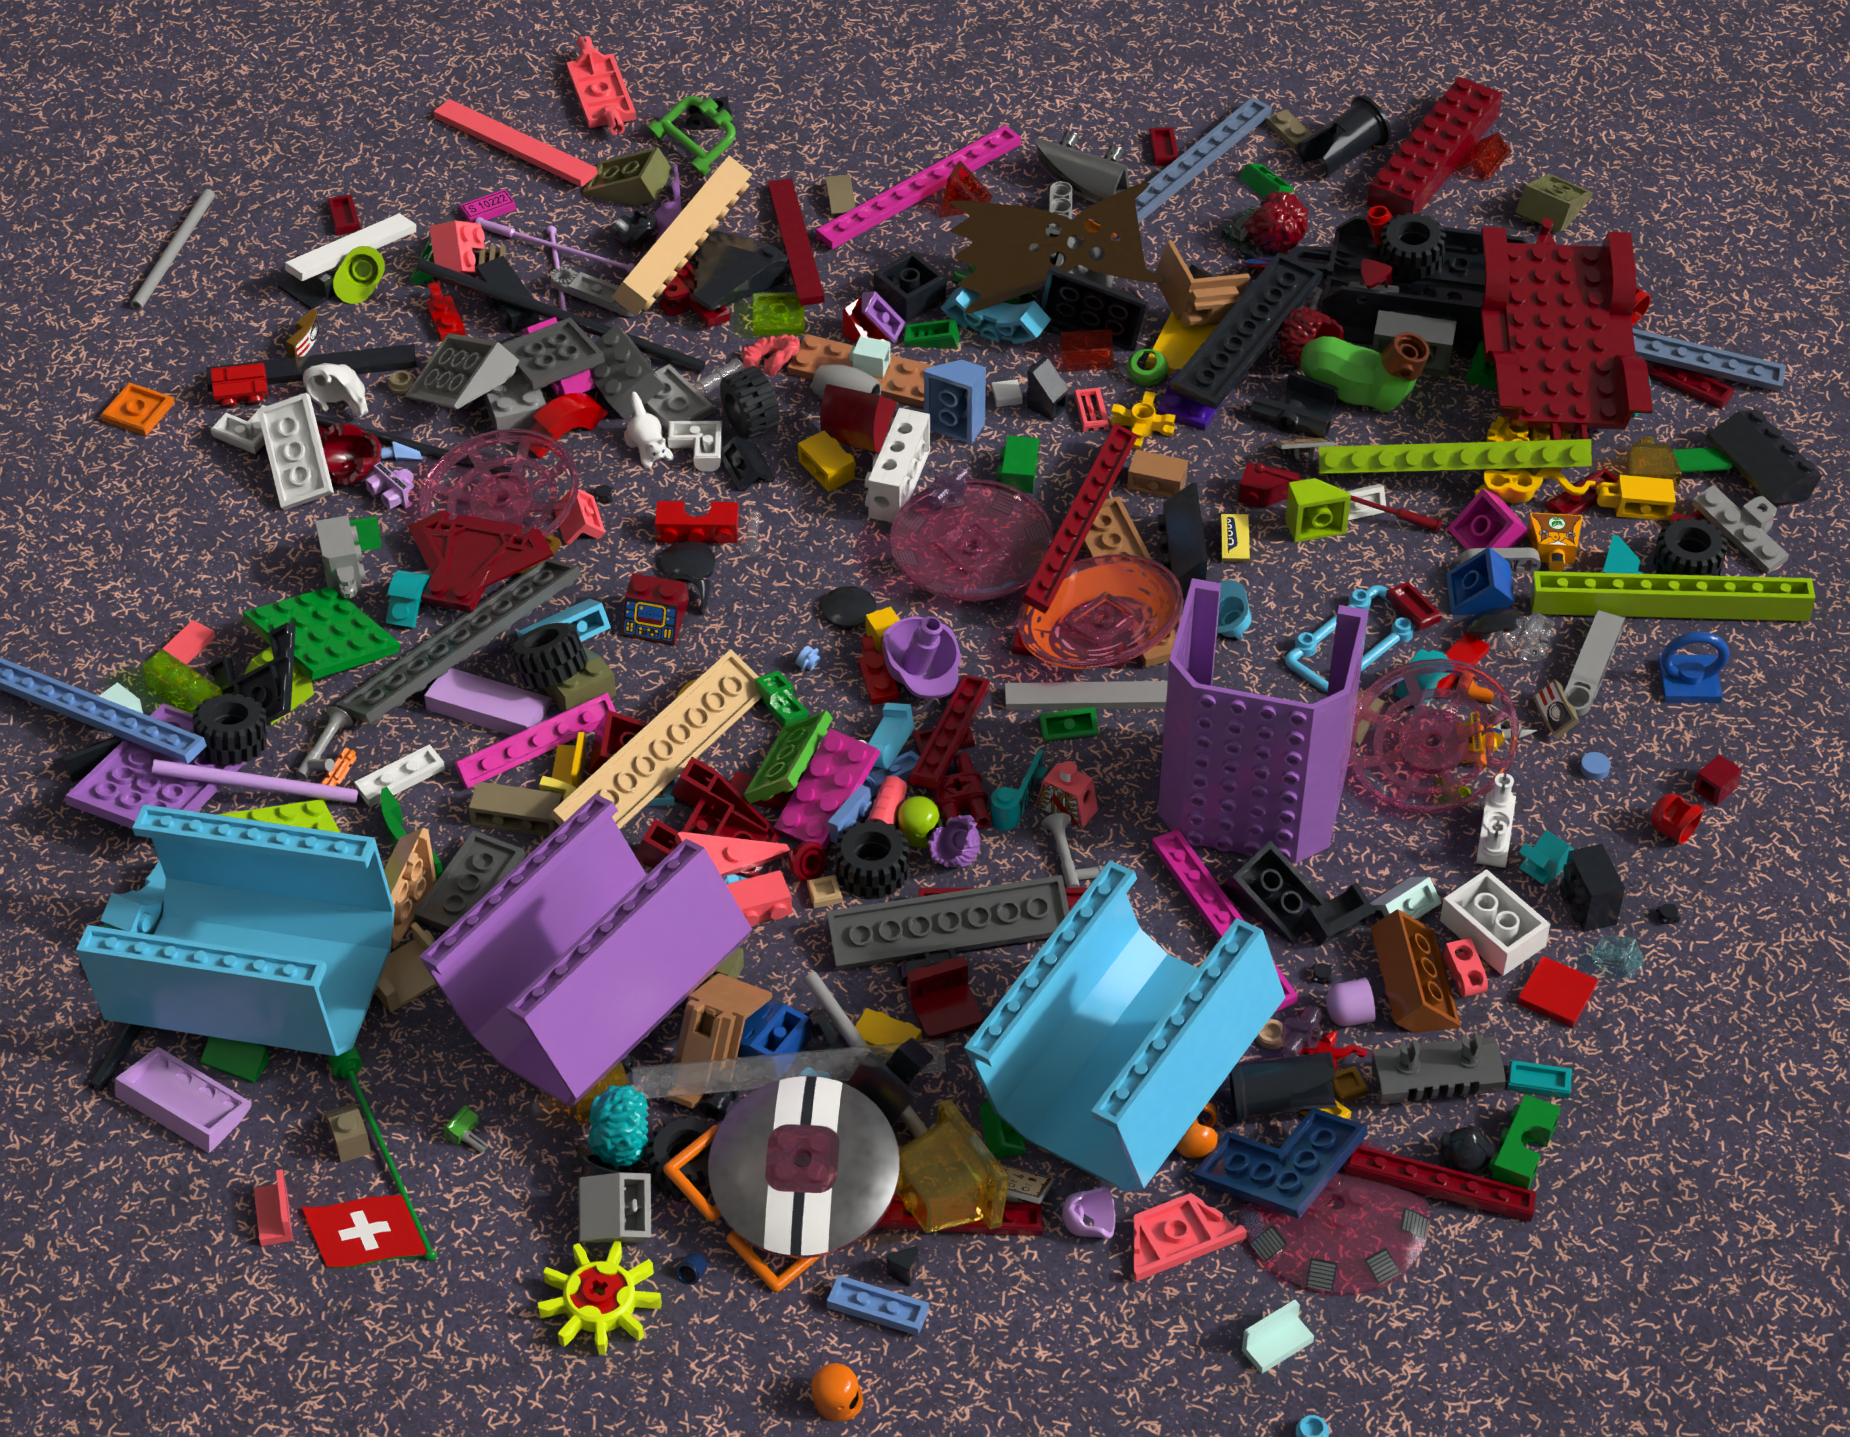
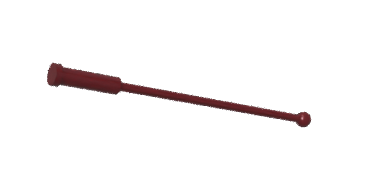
[1254,463,1442,533]

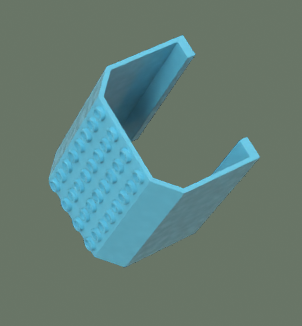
[76,804,395,1056]
[964,860,1285,1192]

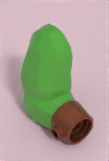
[1300,332,1430,412]

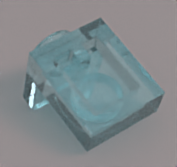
[1591,935,1643,980]

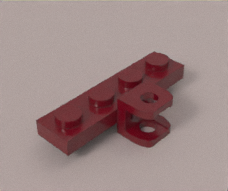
[659,261,730,328]

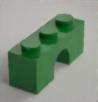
[1488,1094,1561,1190]

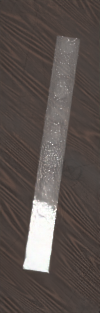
[632,1039,946,1099]

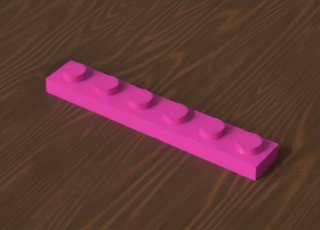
[454,692,616,788]

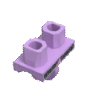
[365,462,414,510]

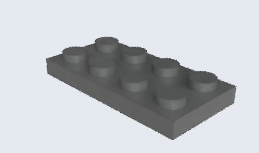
[414,830,525,932]

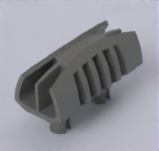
[1372,1032,1506,1105]

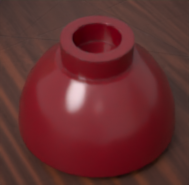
[788,841,827,882]

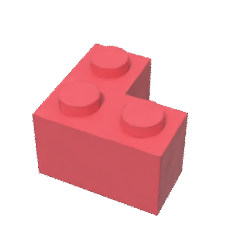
[429,220,485,274]

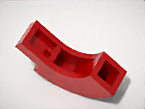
[521,393,608,458]

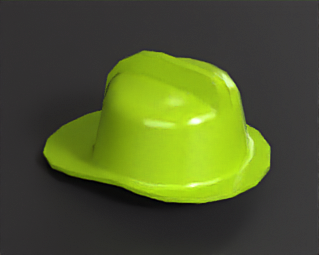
[333,246,385,304]

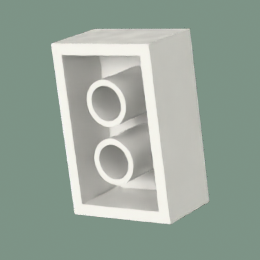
[1440,869,1550,976]

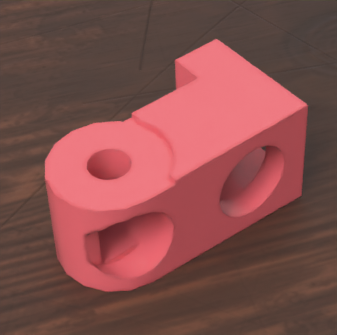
[1442,937,1488,998]

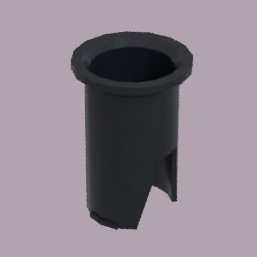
[1298,95,1392,179]
[1229,1052,1337,1127]

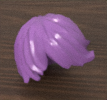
[927,815,981,867]

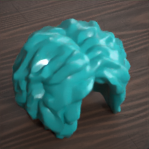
[588,1085,648,1168]

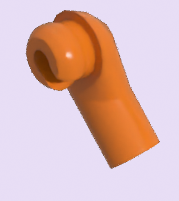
[1458,671,1495,703]

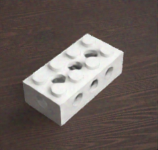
[865,408,930,524]

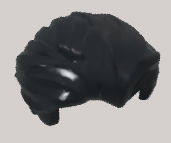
[610,210,658,248]

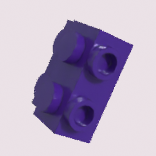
[1156,368,1221,431]

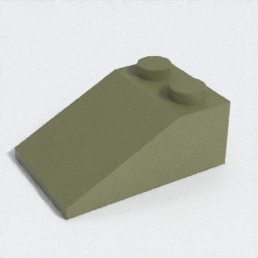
[582,147,673,205]
[1515,174,1593,233]
[544,646,616,712]

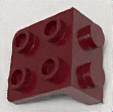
[907,956,983,1039]

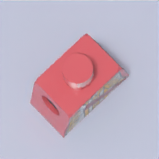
[1036,761,1098,829]

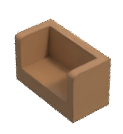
[1127,450,1188,498]

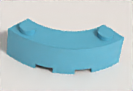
[941,287,1051,344]
[100,860,166,933]

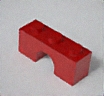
[655,501,739,544]

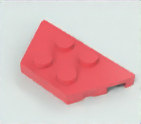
[1134,1193,1247,1282]

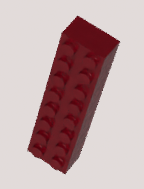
[1367,77,1503,216]

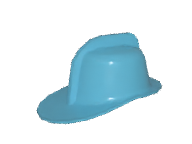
[1217,580,1252,640]

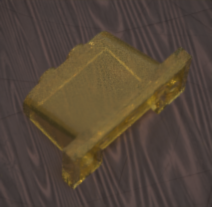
[894,1099,1010,1233]

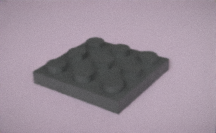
[501,317,605,390]

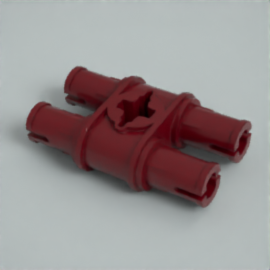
[928,753,991,828]

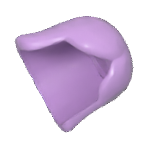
[1062,1187,1115,1239]

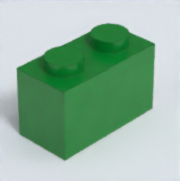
[997,436,1039,494]

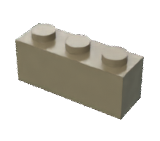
[469,781,563,837]

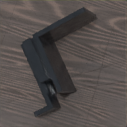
[795,1038,934,1173]

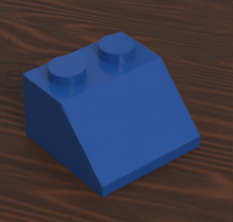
[1446,547,1515,615]

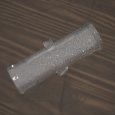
[695,358,744,396]

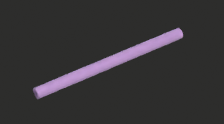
[152,759,358,804]

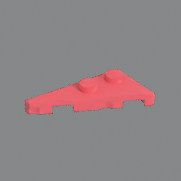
[675,832,790,876]

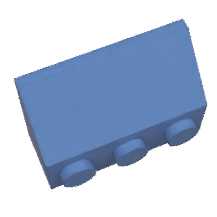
[924,360,986,444]

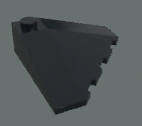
[693,231,788,311]

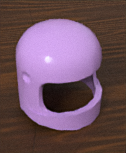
[1326,977,1376,1027]

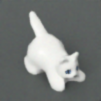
[624,392,674,468]

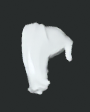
[303,363,368,418]

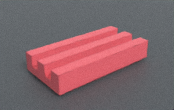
[1074,388,1109,432]

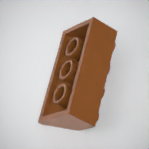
[1370,909,1461,1033]

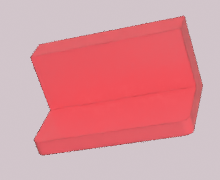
[554,487,606,545]
[254,1169,293,1246]

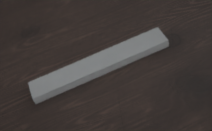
[1005,681,1168,711]

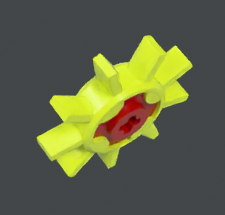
[538,1240,662,1355]

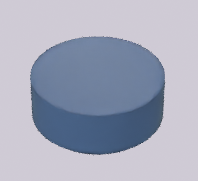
[1580,752,1611,780]

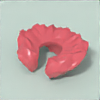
[742,334,800,377]

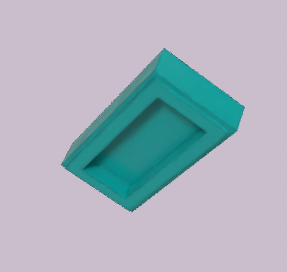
[1507,1060,1572,1099]

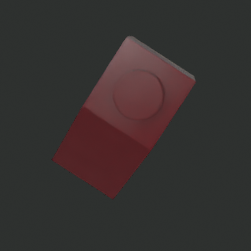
[1238,462,1300,508]

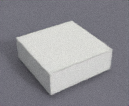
[992,379,1023,407]

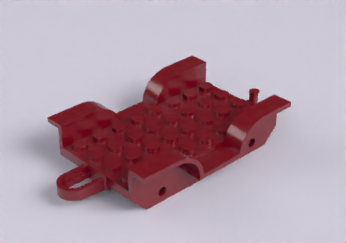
[1480,218,1653,468]

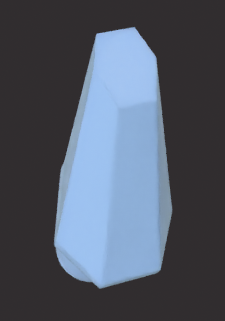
[381,441,423,461]

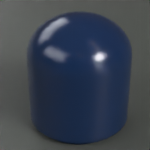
[676,1253,707,1285]

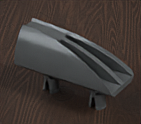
[1035,130,1130,203]

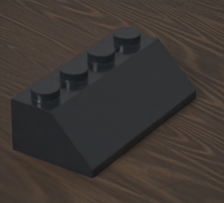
[1706,409,1822,503]
[1157,483,1208,599]

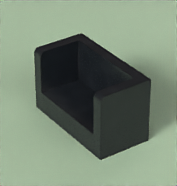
[1300,882,1376,946]

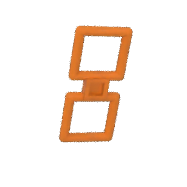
[663,1125,826,1292]

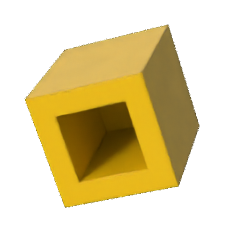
[866,606,899,653]

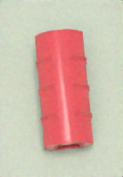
[868,776,907,825]

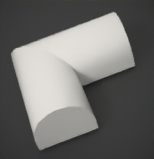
[211,405,266,454]
[668,421,722,471]

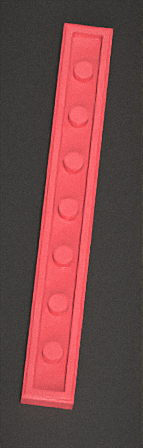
[433,99,597,187]

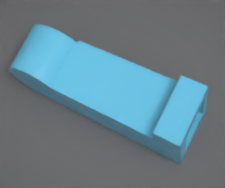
[867,703,915,769]

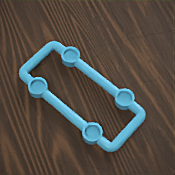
[1285,585,1415,693]

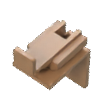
[1155,241,1250,327]
[666,973,772,1108]

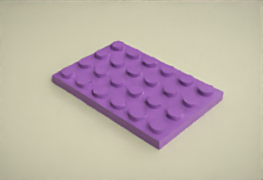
[66,703,246,829]

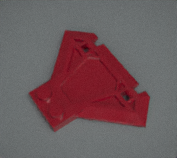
[408,511,554,613]

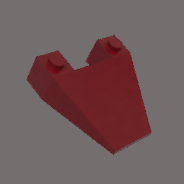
[634,756,781,878]

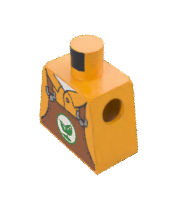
[1528,512,1582,572]

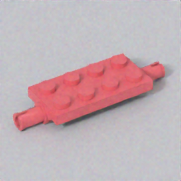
[566,36,636,135]

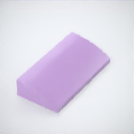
[424,668,553,735]
[115,1047,251,1153]

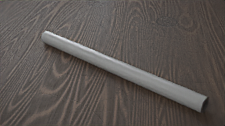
[130,189,215,310]
[804,972,936,1150]

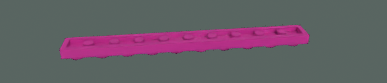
[816,125,1021,249]

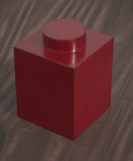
[1694,754,1742,806]

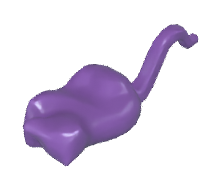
[654,165,682,242]

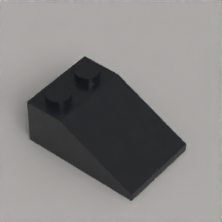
[1220,841,1327,943]

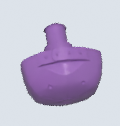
[882,616,961,699]

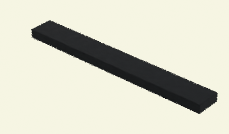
[206,344,417,391]

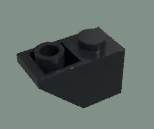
[1026,356,1069,421]

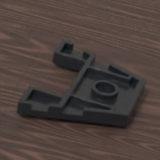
[205,622,296,725]

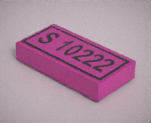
[460,189,516,223]

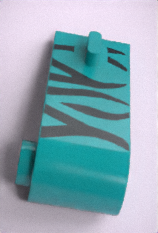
[990,749,1048,831]

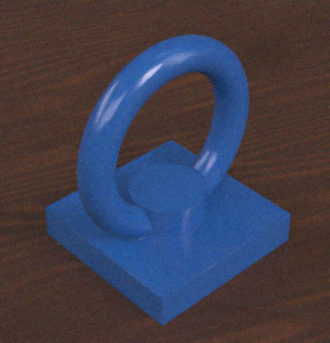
[1658,632,1729,703]

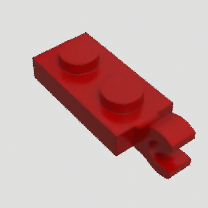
[426,282,466,342]
[858,636,899,705]

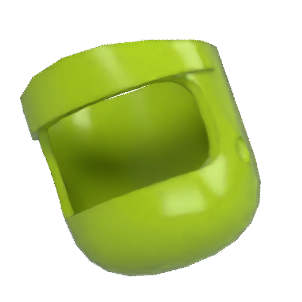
[897,796,943,848]

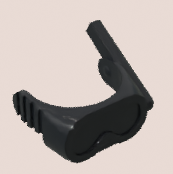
[661,571,711,615]

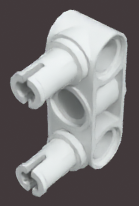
[1476,773,1516,868]

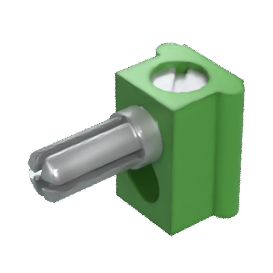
[444,1105,488,1153]

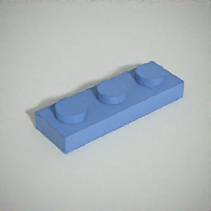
[827,1275,929,1336]

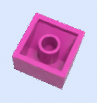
[1447,489,1530,550]

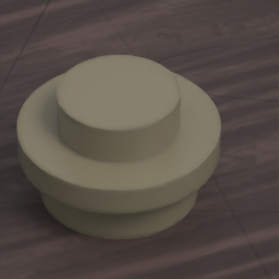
[388,370,414,394]

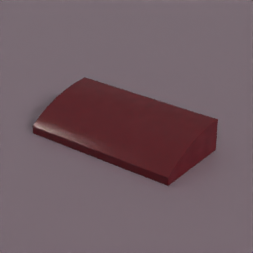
[820,384,897,453]

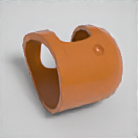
[1175,1102,1218,1159]
[811,1363,863,1422]

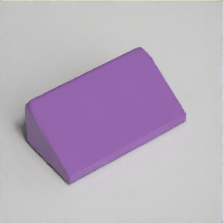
[862,291,905,343]

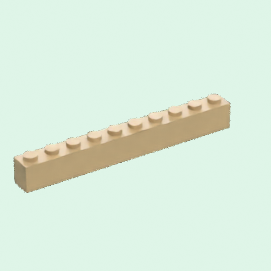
[612,156,752,316]

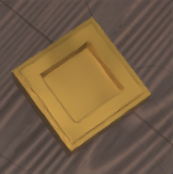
[1330,1066,1368,1103]

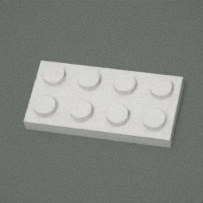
[257,393,334,510]

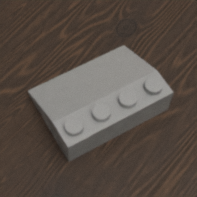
[405,333,520,409]

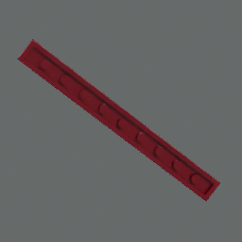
[1021,423,1139,614]

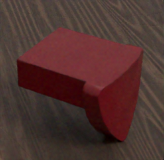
[1361,259,1392,289]

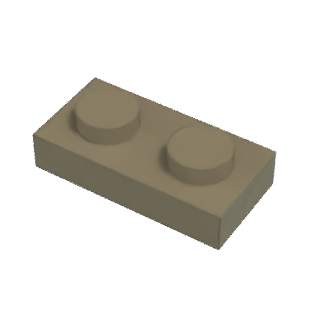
[1266,109,1313,150]

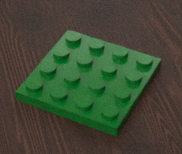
[242,587,401,681]

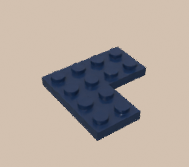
[1193,1107,1368,1219]

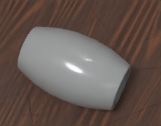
[812,364,881,399]

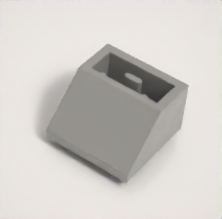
[578,1173,651,1244]

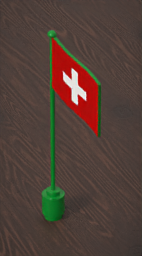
[301,1044,437,1268]

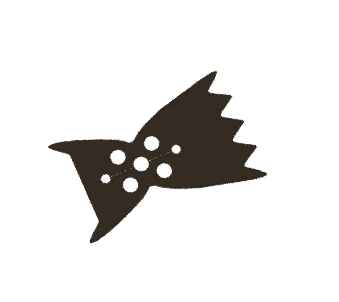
[949,183,1166,313]

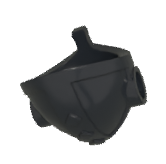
[1439,1125,1494,1176]

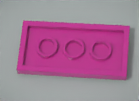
[774,729,881,851]

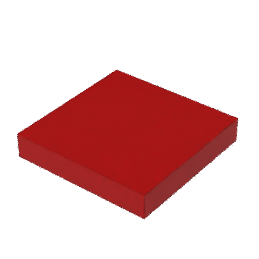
[1517,956,1598,1028]

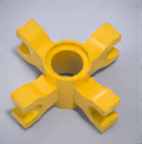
[1111,391,1175,450]

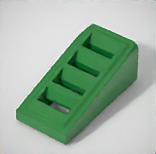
[904,318,960,349]

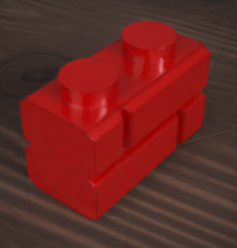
[211,363,269,407]

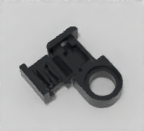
[803,1007,851,1070]

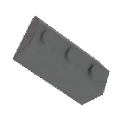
[1372,310,1457,378]

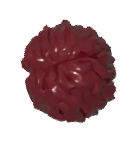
[1245,191,1309,254]
[1277,307,1344,368]

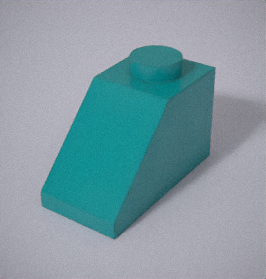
[1603,534,1643,574]

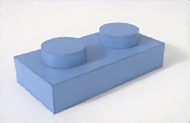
[828,785,873,844]

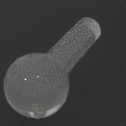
[739,511,761,557]

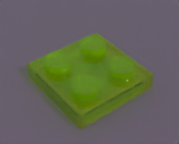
[753,292,805,336]

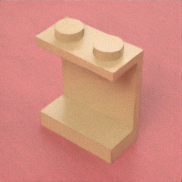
[374,922,438,1013]

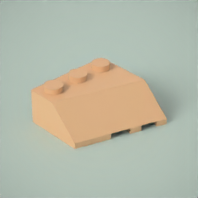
[384,828,437,949]

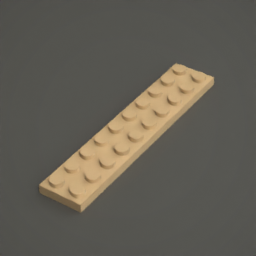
[550,649,762,830]

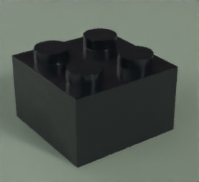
[874,251,946,322]
[1559,844,1625,932]

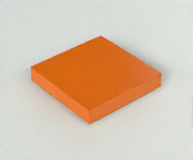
[100,382,175,436]

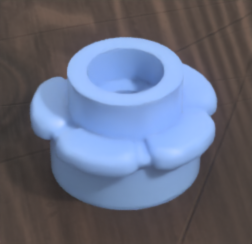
[795,646,820,672]

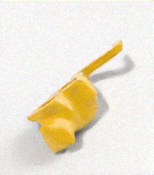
[1475,468,1596,503]

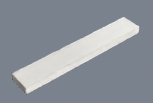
[285,213,416,281]

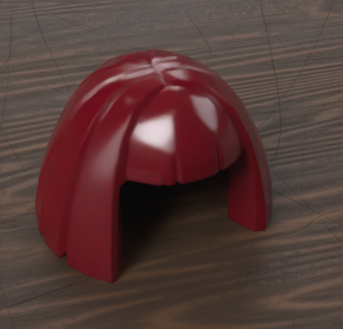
[321,423,382,485]

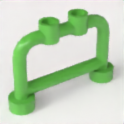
[647,96,736,177]

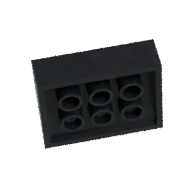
[1040,266,1148,351]

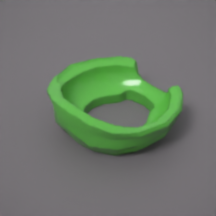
[1126,349,1169,386]

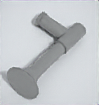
[296,706,353,780]
[1041,813,1103,888]

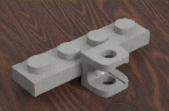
[1692,485,1789,574]

